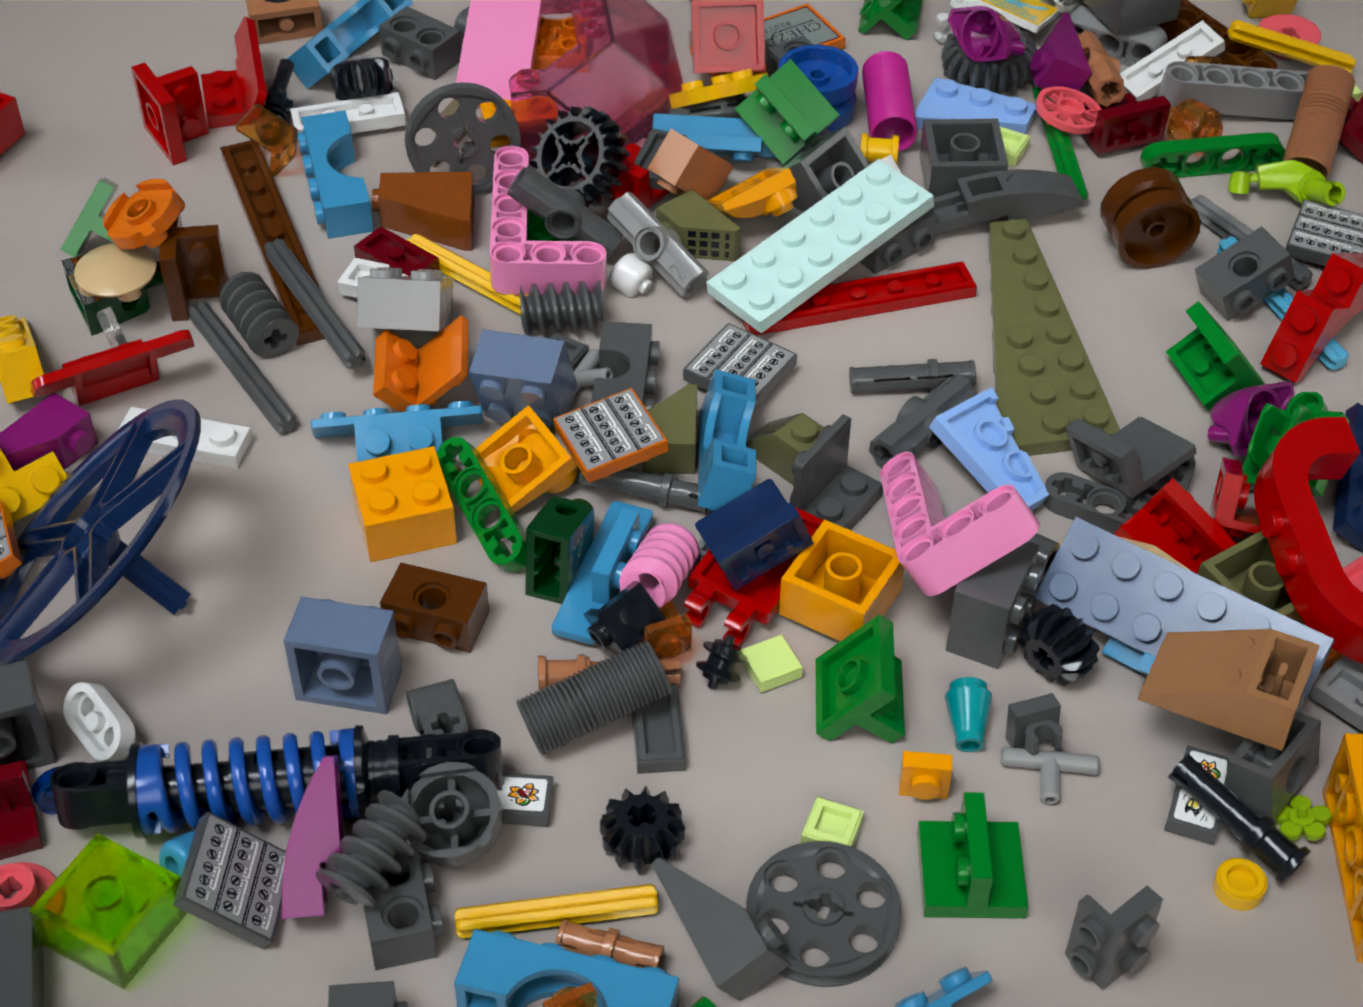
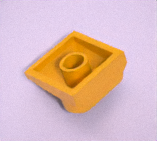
[706,168,798,218]
[476,405,578,512]

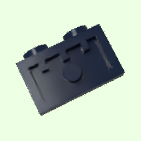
[695,479,814,591]

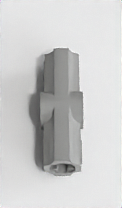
[606,192,709,297]

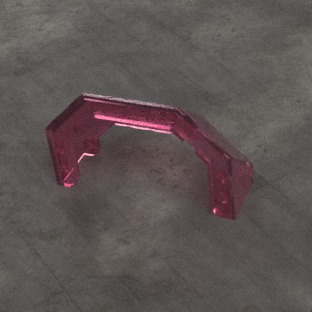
[509,0,687,166]

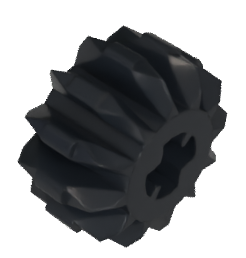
[331,57,394,101]
[1018,604,1100,687]
[600,785,685,874]

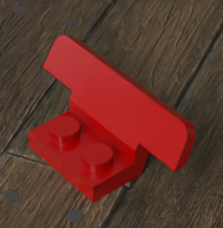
[201,17,267,129]
[30,330,195,406]

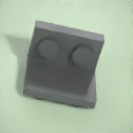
[790,414,883,530]
[1065,417,1197,499]

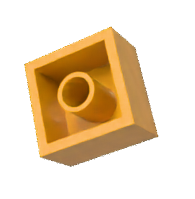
[348,446,457,562]
[779,519,904,641]

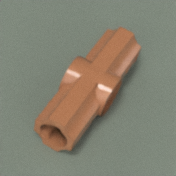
[1077,30,1126,107]

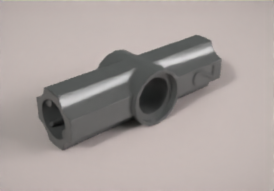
[507,166,623,260]
[869,374,978,468]

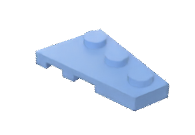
[915,77,1037,134]
[929,387,1049,511]

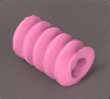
[619,523,700,609]

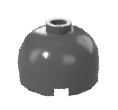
[402,762,504,867]

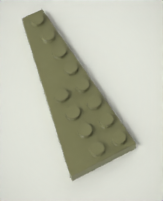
[988,219,1120,456]

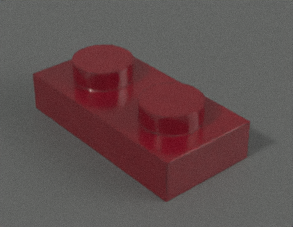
[354,226,440,276]

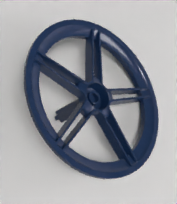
[0,399,201,665]

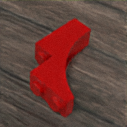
[1260,253,1363,383]

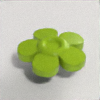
[1274,795,1331,841]

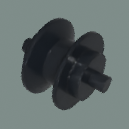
[695,634,747,689]

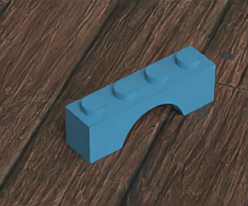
[287,0,413,89]
[297,110,374,239]
[697,369,756,512]
[454,929,679,1007]

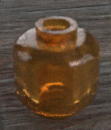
[1167,98,1223,153]

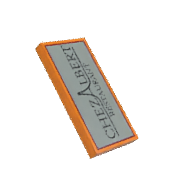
[690,3,846,77]

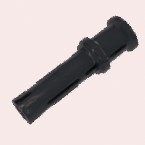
[1168,754,1311,885]

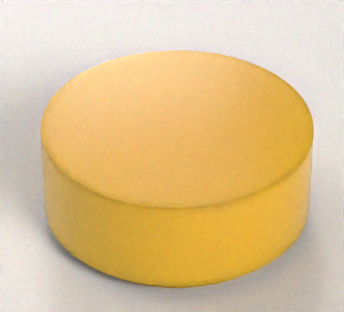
[1213,858,1268,911]

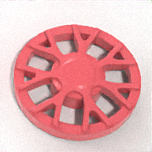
[1035,86,1102,135]

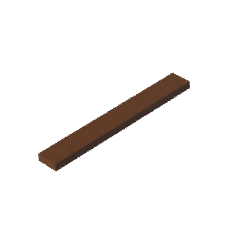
[221,139,325,346]

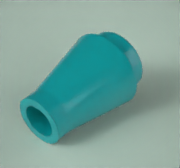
[945,677,992,752]

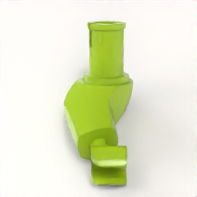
[1228,160,1346,206]

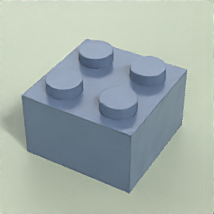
[469,329,578,428]
[283,597,402,714]

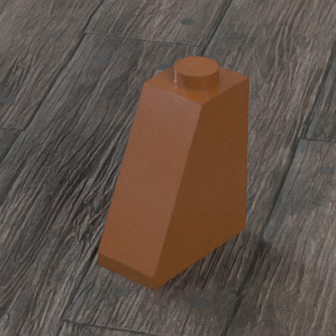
[372,171,475,251]

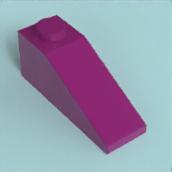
[1029,12,1092,97]
[0,392,98,471]

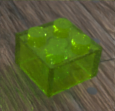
[28,833,187,989]

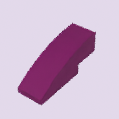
[282,754,344,919]

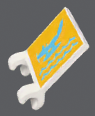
[950,0,1060,33]

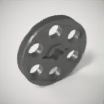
[405,82,520,195]
[746,841,901,987]

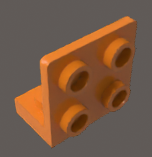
[373,315,469,412]

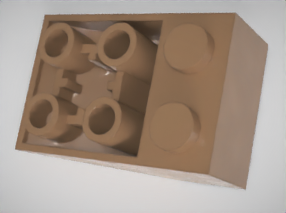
[1138,629,1320,751]

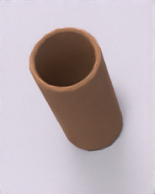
[1283,65,1356,179]

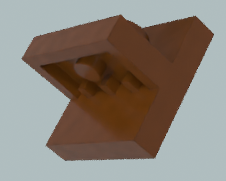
[159,214,229,321]

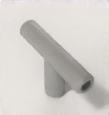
[573,349,613,398]
[1001,747,1100,805]

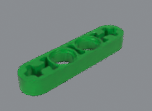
[1140,132,1285,178]
[437,436,526,573]

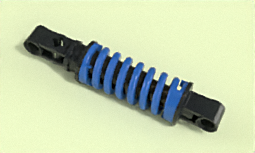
[50,725,504,839]

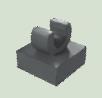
[1005,693,1063,756]

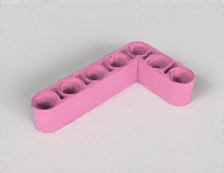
[490,146,607,295]
[880,451,1040,596]

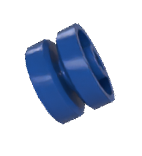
[778,44,859,134]

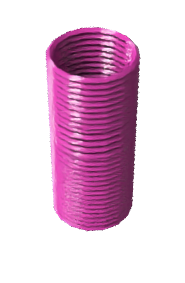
[862,51,918,152]

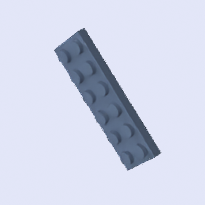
[1035,517,1335,712]

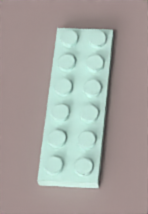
[706,159,934,333]

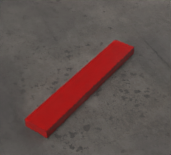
[741,261,977,336]

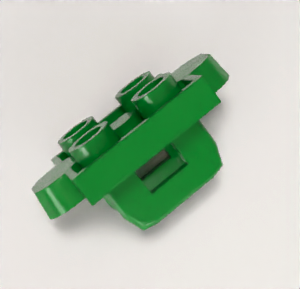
[1242,392,1350,496]

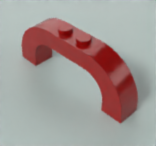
[1254,417,1363,664]

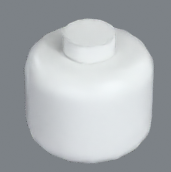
[609,253,653,298]

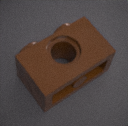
[380,562,489,653]

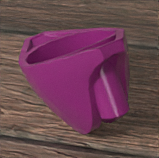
[947,6,1025,62]
[1207,381,1295,457]

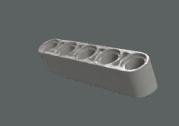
[1157,61,1308,120]

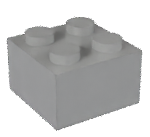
[357,267,453,331]

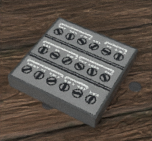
[1285,199,1363,266]
[683,323,797,411]
[173,812,286,949]

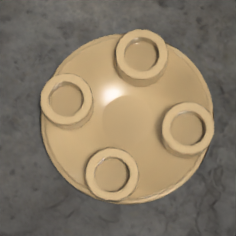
[74,243,157,302]

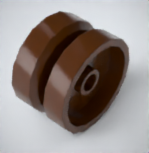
[1100,167,1201,269]

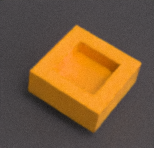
[899,751,953,800]

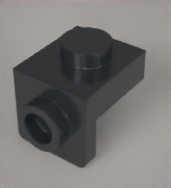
[584,581,666,653]

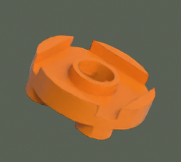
[103,178,185,249]

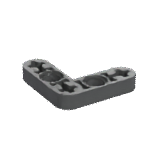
[1044,456,1196,534]

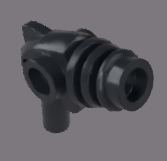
[256,59,295,144]

